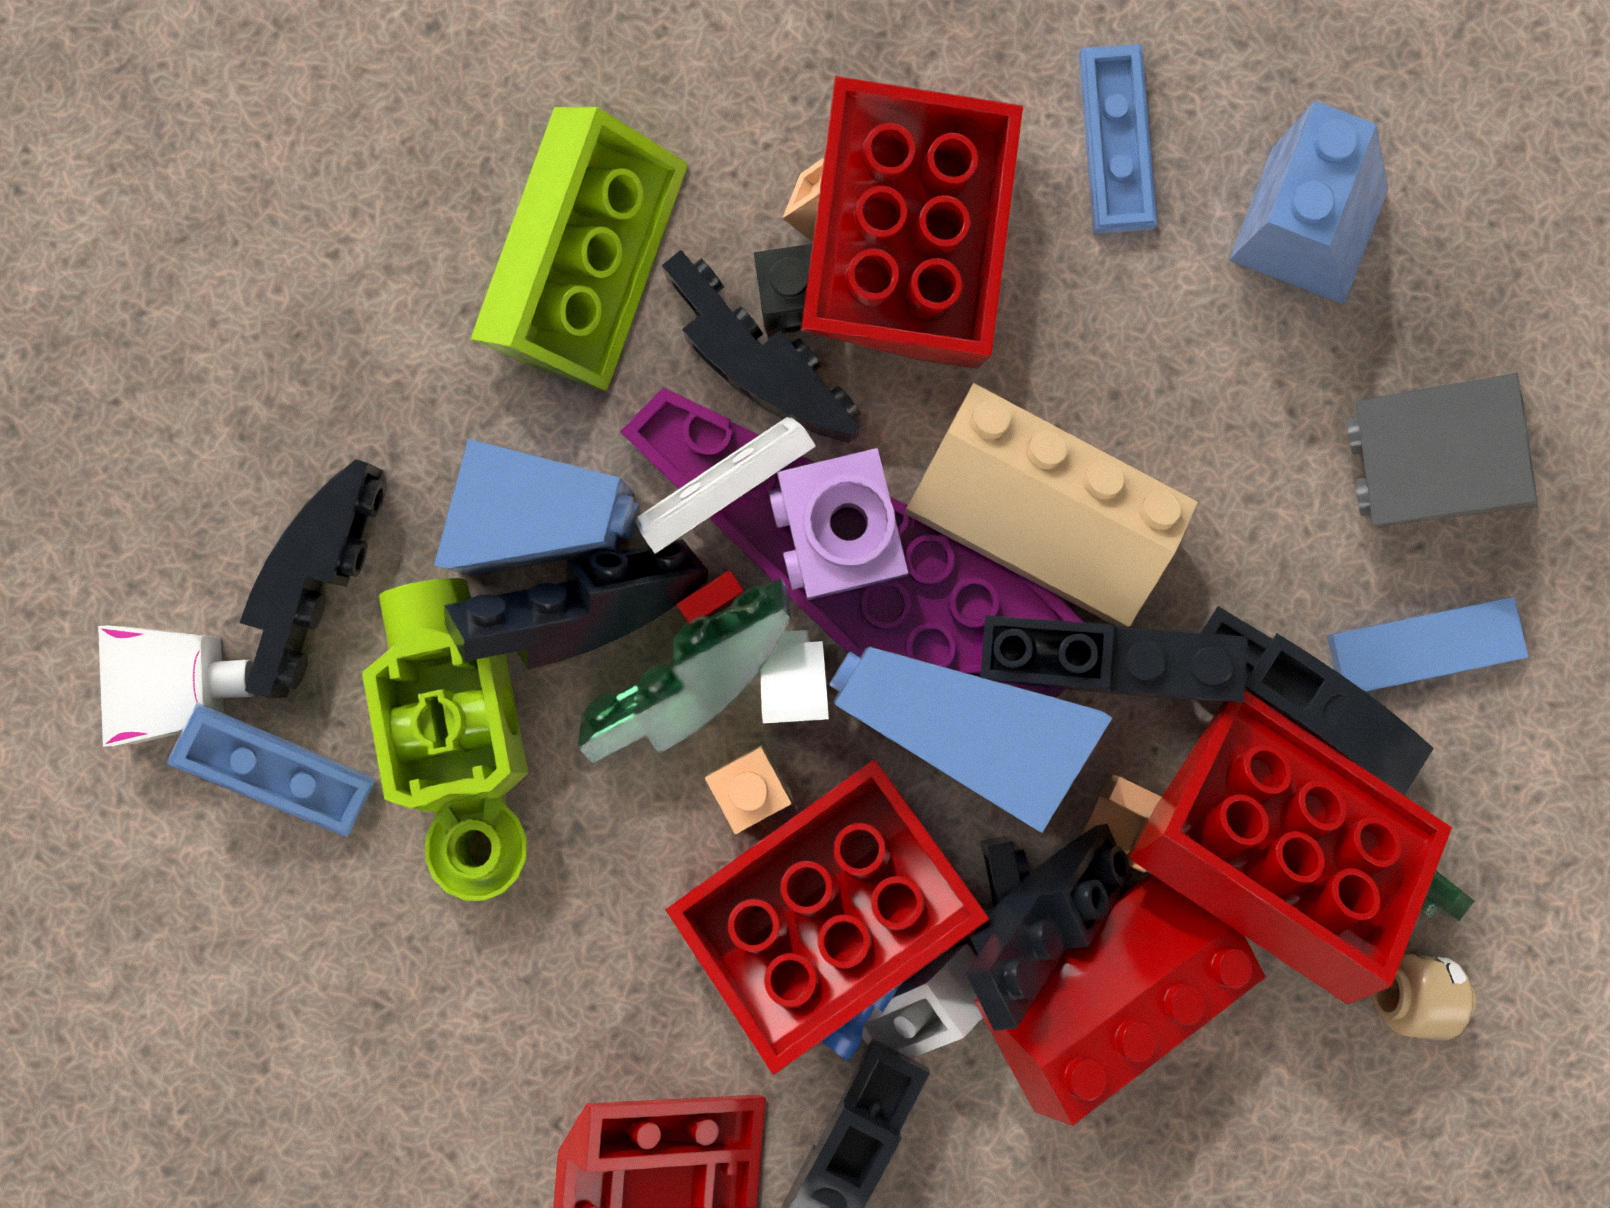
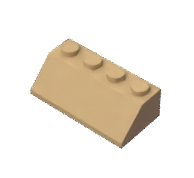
[904,383,1198,628]

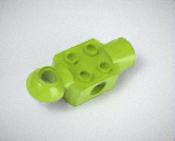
[362,578,529,901]

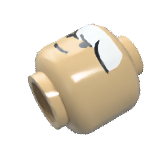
[1373,954,1476,1040]

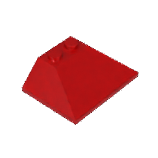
[553,1095,766,1208]

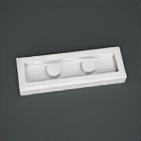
[635,417,816,553]

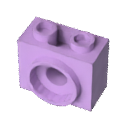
[768,448,908,600]

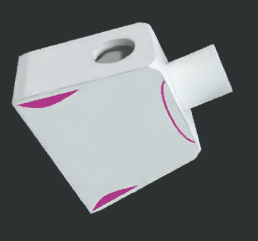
[98,625,254,747]

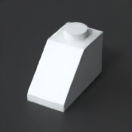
[759,630,829,723]
[862,943,983,1058]

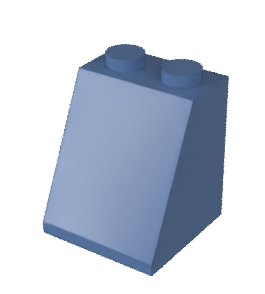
[1229,100,1388,304]
[434,439,640,576]

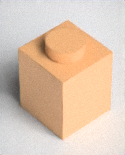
[705,744,792,834]

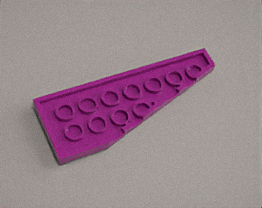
[620,387,1084,698]

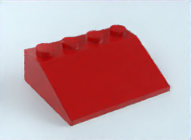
[801,76,1023,369]
[1129,689,1452,1005]
[665,759,990,1075]

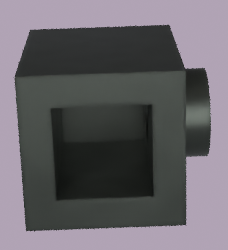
[754,244,812,333]

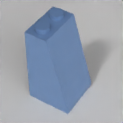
[829,647,1112,833]

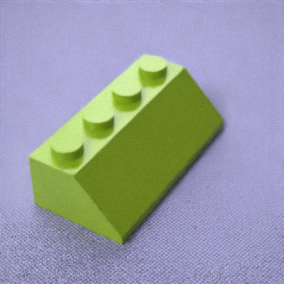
[470,107,689,391]

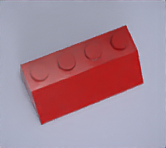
[974,874,1266,1126]

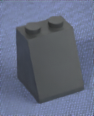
[1347,373,1538,527]

